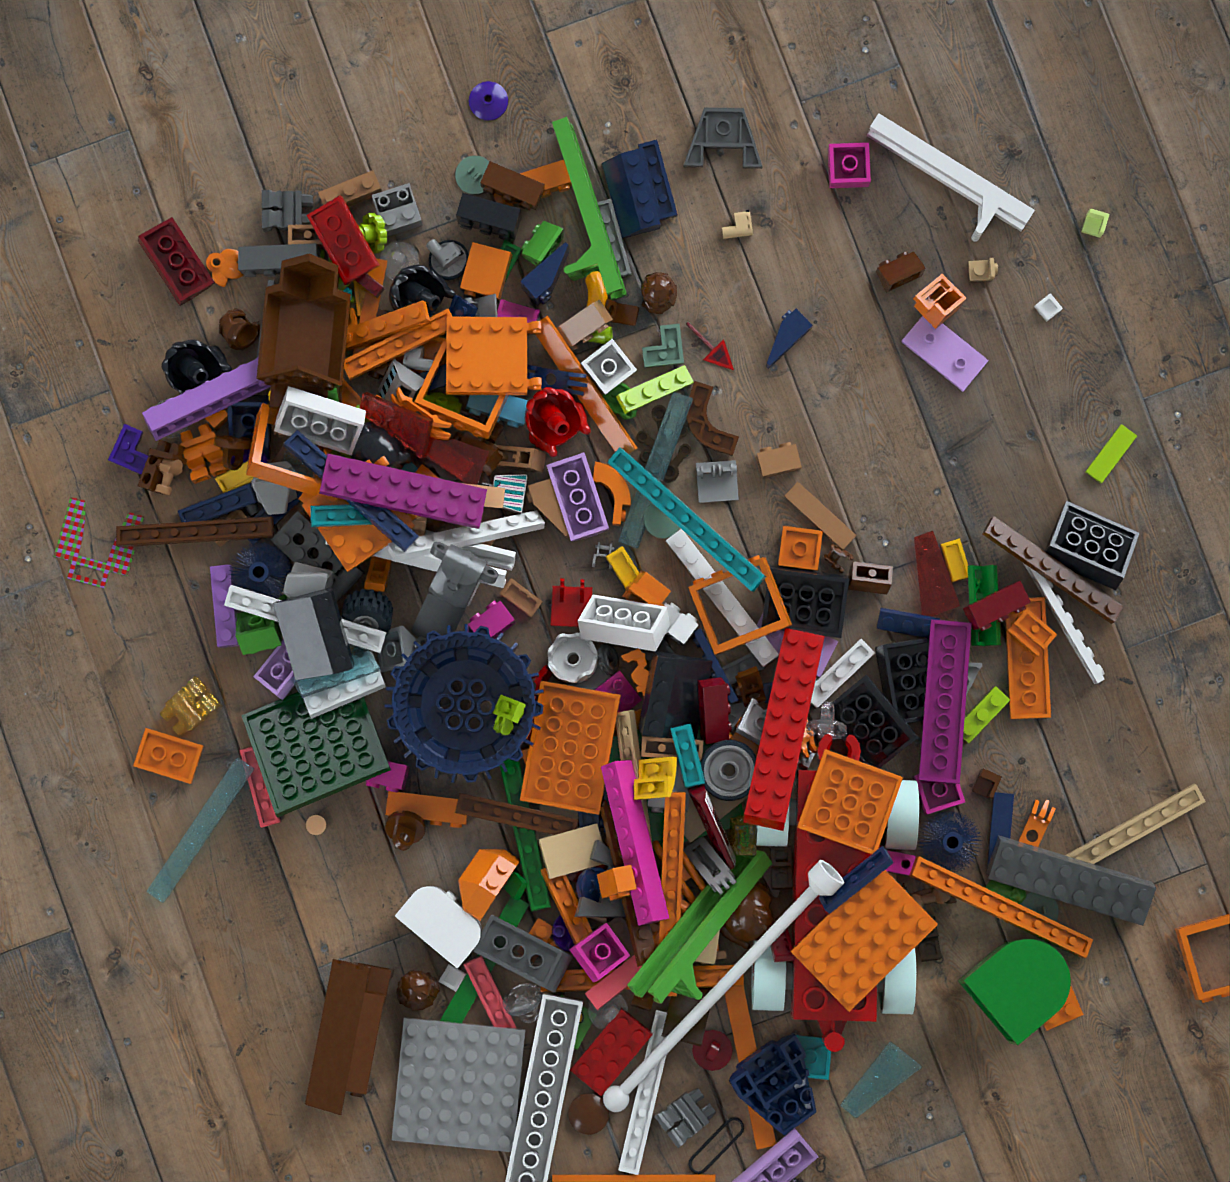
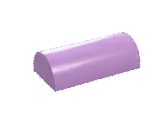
[546,453,609,541]
[253,639,298,700]
[732,1128,818,1182]

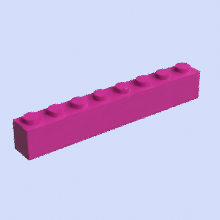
[601,760,669,926]

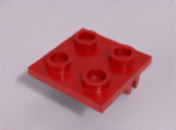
[551,578,593,627]

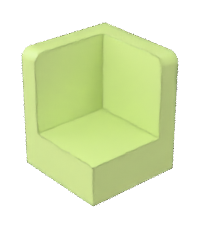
[1081,209,1109,238]

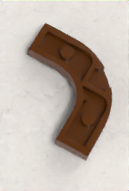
[686,381,739,456]

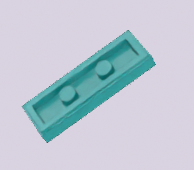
[310,505,373,527]
[671,724,705,788]

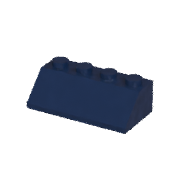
[602,148,660,239]

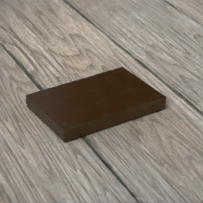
[661,987,713,1047]

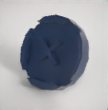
[576,867,607,902]

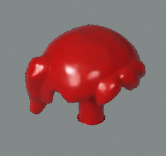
[525,387,591,457]

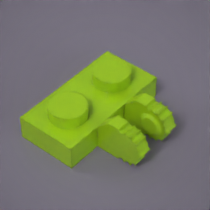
[493,695,526,735]

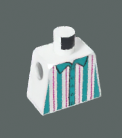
[481,474,528,514]

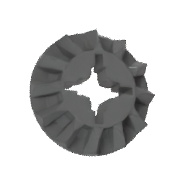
[597,643,619,675]

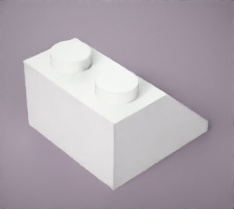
[581,339,637,395]

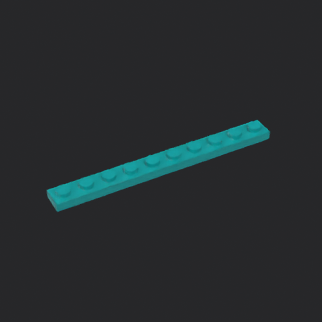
[607,447,766,592]

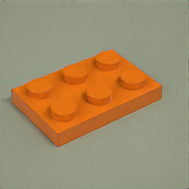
[133,728,204,784]

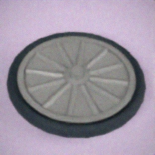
[428,240,469,280]

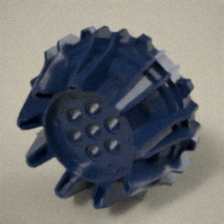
[384,624,544,783]

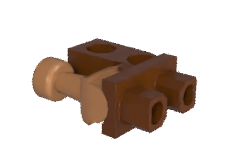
[138,440,187,496]
[908,887,957,908]

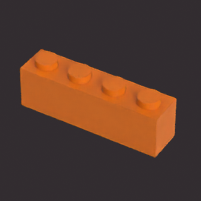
[493,160,572,207]
[385,791,468,828]

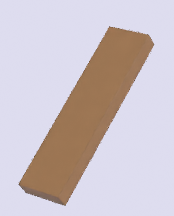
[784,482,857,551]

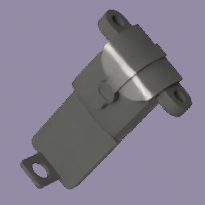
[411,542,499,648]

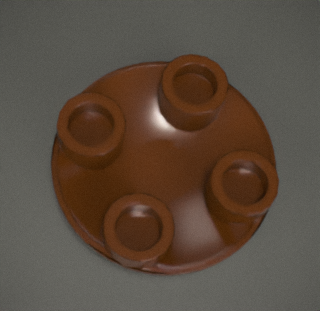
[568,1093,609,1135]

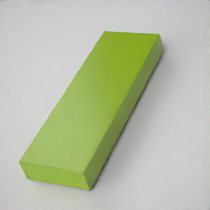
[1085,424,1137,484]

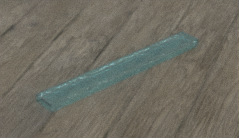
[618,392,693,549]
[146,757,255,903]

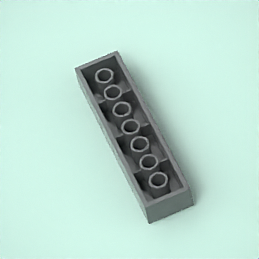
[986,835,1156,926]

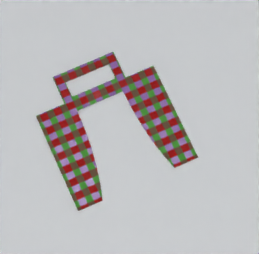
[54,497,144,588]

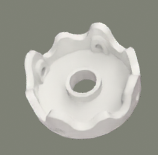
[548,633,599,684]

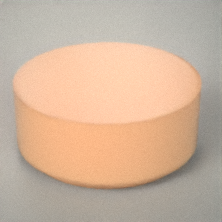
[306,815,326,835]

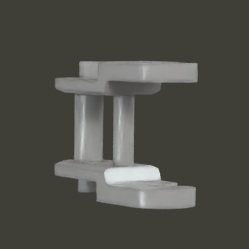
[592,542,614,570]

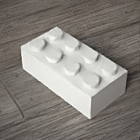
[274,386,366,455]
[578,595,670,651]

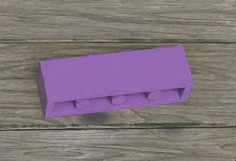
[210,565,239,648]

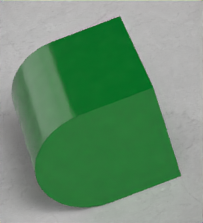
[957,939,1071,1045]

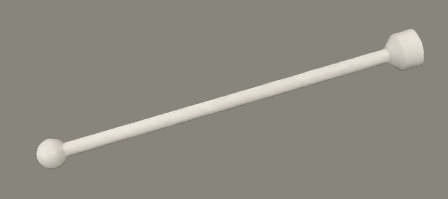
[603,860,844,1112]

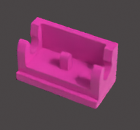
[497,299,540,323]

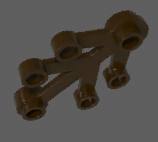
[637,405,691,482]

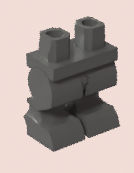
[262,190,314,232]
[654,1088,716,1148]

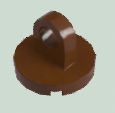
[214,435,252,471]
[385,811,426,851]

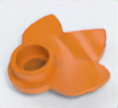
[206,249,243,287]

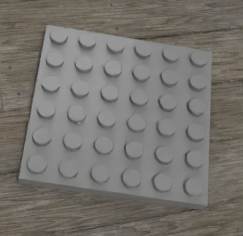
[392,1017,526,1152]

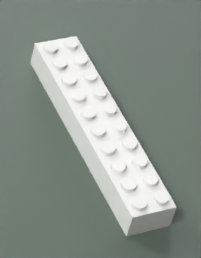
[505,993,583,1182]

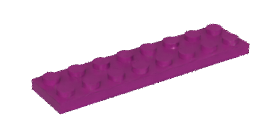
[319,454,487,529]
[918,619,972,784]

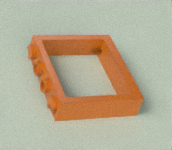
[414,340,509,439]
[246,403,330,496]
[688,555,792,655]
[1175,914,1230,1003]

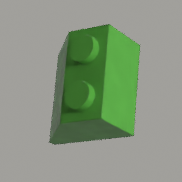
[521,221,564,266]
[235,612,282,655]

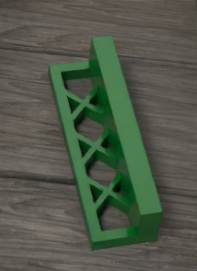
[967,565,1001,647]

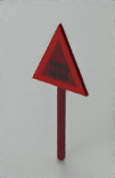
[686,322,734,370]

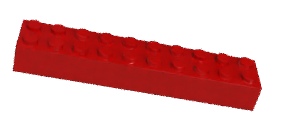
[743,628,825,831]

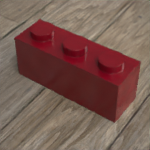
[963,581,1031,631]
[698,677,732,744]

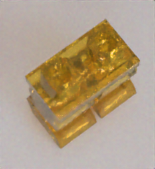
[160,676,223,736]

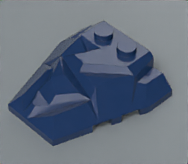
[729,1034,817,1136]

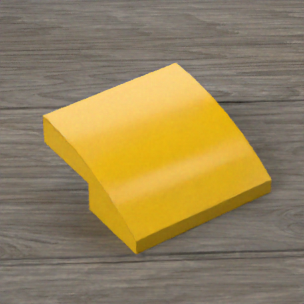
[634,757,677,800]

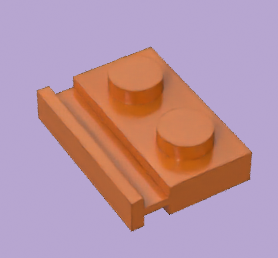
[1007,608,1057,657]

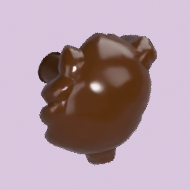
[720,882,774,949]

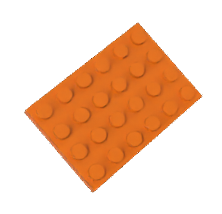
[520,681,621,815]
[790,870,938,1012]

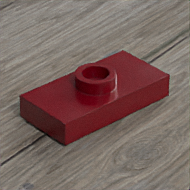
[767,927,795,962]

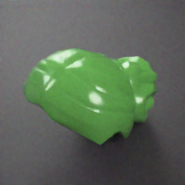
[603,382,638,420]
[986,880,1026,904]

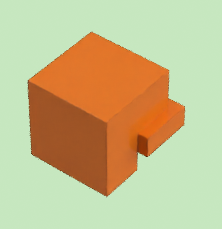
[913,274,966,329]
[621,571,671,607]

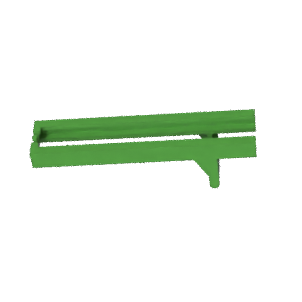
[552,117,628,300]
[627,847,772,1003]

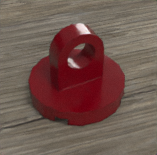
[692,1030,733,1071]

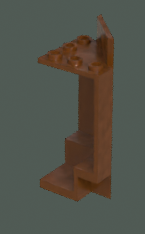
[256,253,351,408]
[305,959,394,1115]

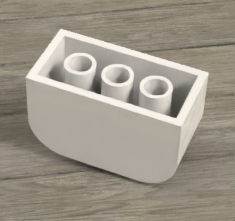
[395,886,482,969]

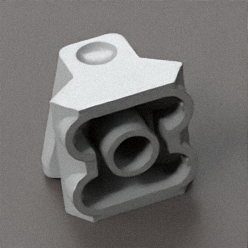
[251,461,297,515]
[283,562,334,599]

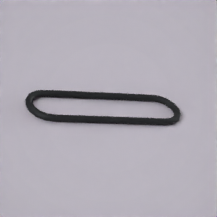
[688,1117,744,1174]

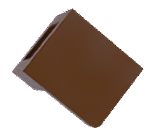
[972,768,1002,799]

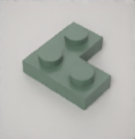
[642,324,684,368]

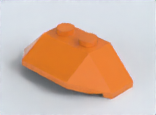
[458,849,520,921]

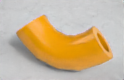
[585,271,608,307]

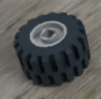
[341,589,393,636]

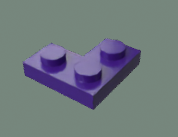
[108,424,149,475]

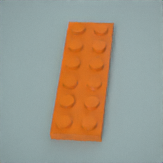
[1005,597,1051,719]

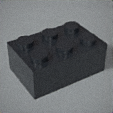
[456,193,522,241]

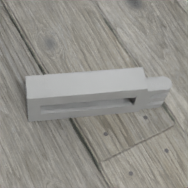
[683,836,737,895]

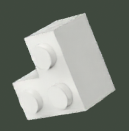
[664,602,698,647]

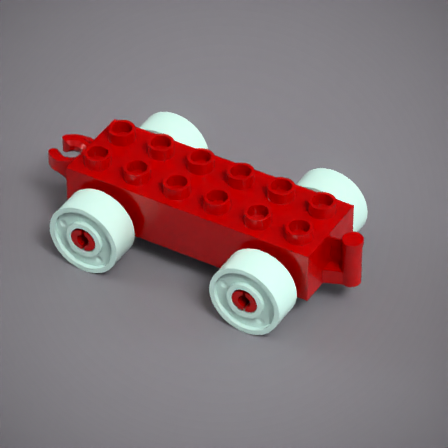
[751,734,919,1052]

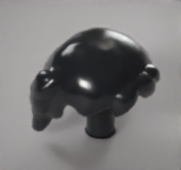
[389,265,456,317]
[161,339,232,395]
[350,421,414,470]

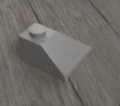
[377,626,421,673]

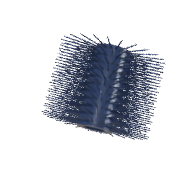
[229,542,292,598]
[918,811,983,873]

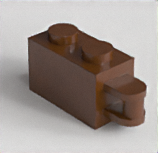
[449,432,503,476]

